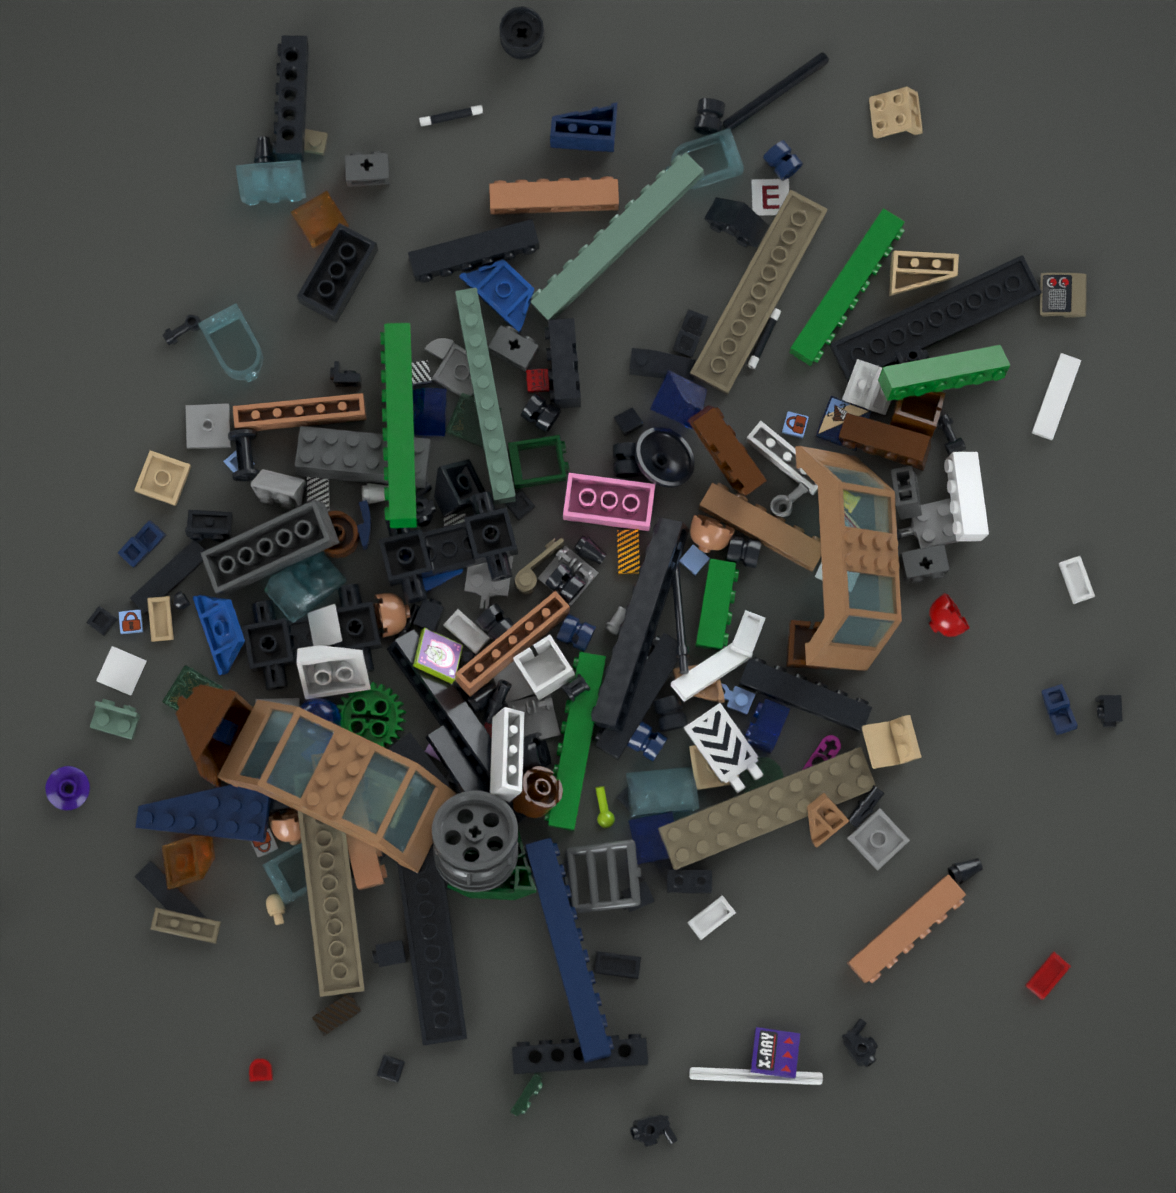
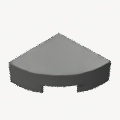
[425,338,454,360]

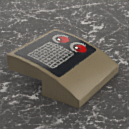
[1040,273,1087,318]

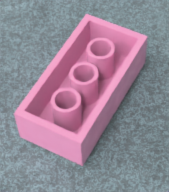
[563,473,655,531]

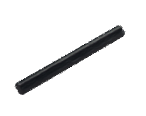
[723,52,829,132]

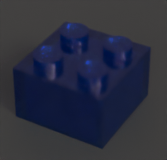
[745,699,790,754]
[628,812,674,865]

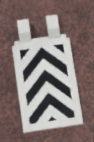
[684,703,763,793]

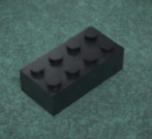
[297,223,378,323]

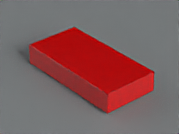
[1025,952,1071,1000]

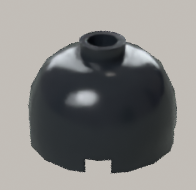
[523,732,551,774]

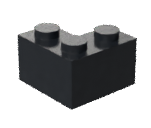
[704,197,769,247]

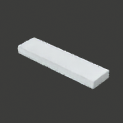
[1032,353,1081,441]
[671,643,753,702]

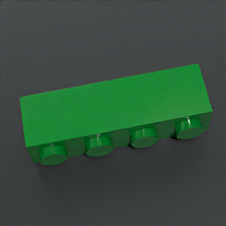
[695,559,739,651]

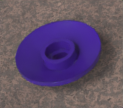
[45,766,90,810]

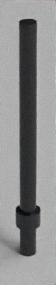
[672,563,690,674]

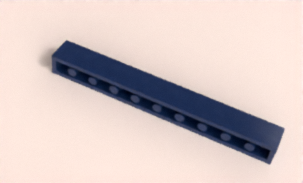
[525,838,614,1063]

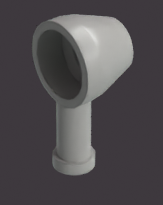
[770,483,808,518]

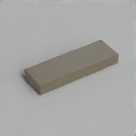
[150,908,221,944]

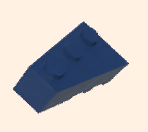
[550,102,618,152]

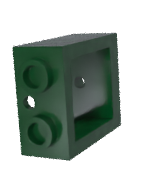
[508,435,570,489]

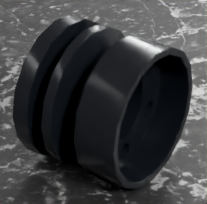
[499,6,544,60]

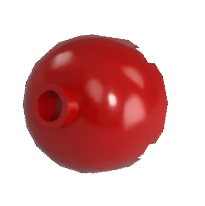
[928,593,970,637]

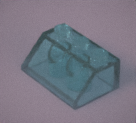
[236,160,306,205]
[626,767,699,817]

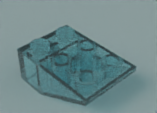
[265,551,347,622]

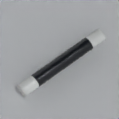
[419,105,483,127]
[747,308,781,369]

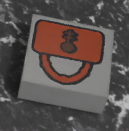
[251,828,279,858]

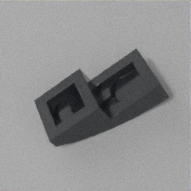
[672,309,709,357]

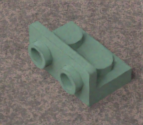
[90,699,141,740]

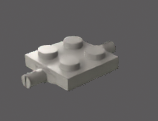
[899,498,959,549]
[464,535,513,610]

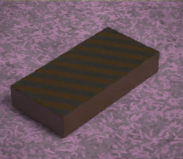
[312,993,362,1036]

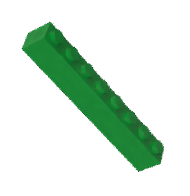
[789,208,905,366]
[545,652,606,831]

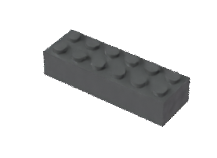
[295,426,431,488]
[201,500,339,595]

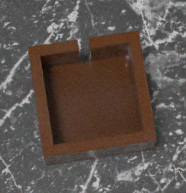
[890,392,946,438]
[786,620,834,670]

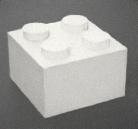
[513,635,576,700]

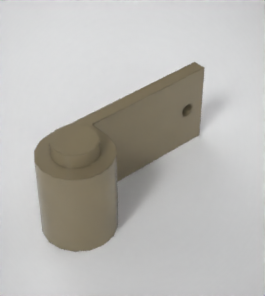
[515,537,564,595]

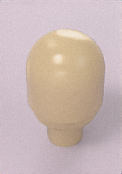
[266,894,285,925]

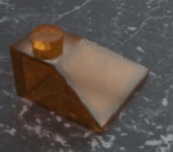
[290,191,349,248]
[162,835,215,889]

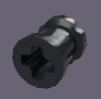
[561,674,591,702]

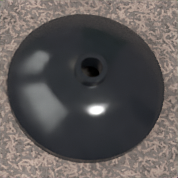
[635,427,695,488]

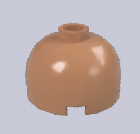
[690,515,735,553]
[374,593,410,638]
[268,809,302,845]

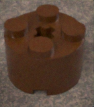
[322,511,360,558]
[512,766,563,818]

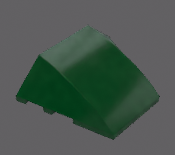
[447,827,537,900]

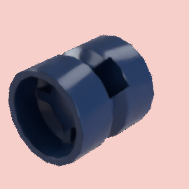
[763,140,803,181]
[556,614,596,652]
[627,722,668,762]

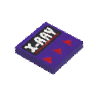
[751,1027,800,1079]

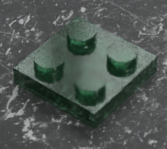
[510,1073,544,1117]

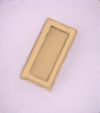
[147,596,174,642]

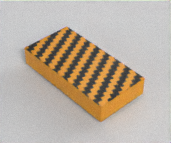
[617,529,640,574]

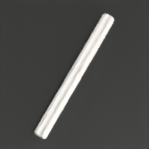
[689,1067,823,1085]

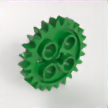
[335,682,406,748]

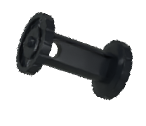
[228,429,260,482]

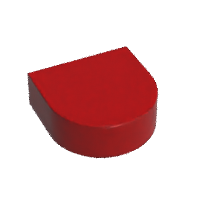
[249,1058,273,1082]

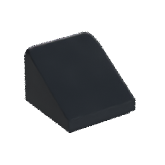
[614,407,643,436]

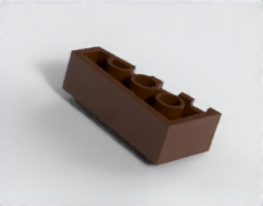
[688,405,767,496]
[839,413,931,471]

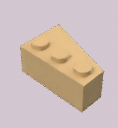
[889,251,959,296]

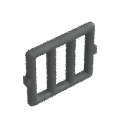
[565,839,641,914]

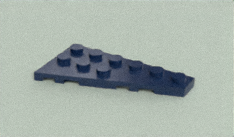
[136,776,274,842]

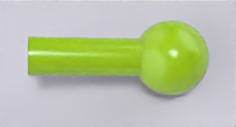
[595,786,615,828]

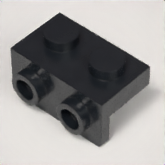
[185,510,233,542]

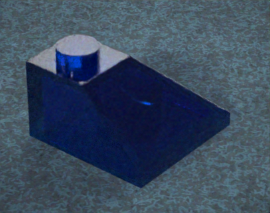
[650,370,707,429]
[413,388,448,437]

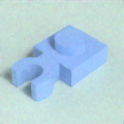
[721,683,755,715]

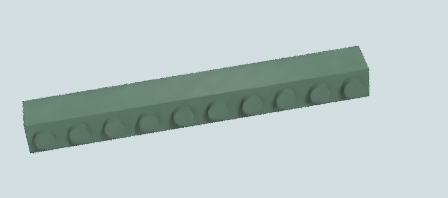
[531,152,704,321]
[455,287,516,505]

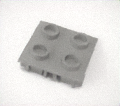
[537,545,599,606]
[508,694,560,740]

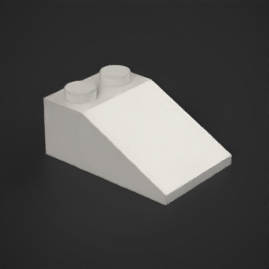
[297,645,371,699]

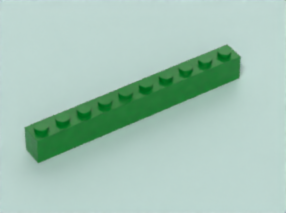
[380,323,417,528]

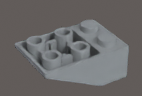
[251,469,307,510]

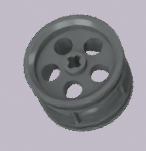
[432,791,518,892]

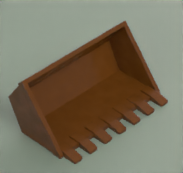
[176,684,253,787]

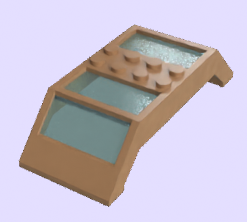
[795,446,902,671]
[218,700,456,873]

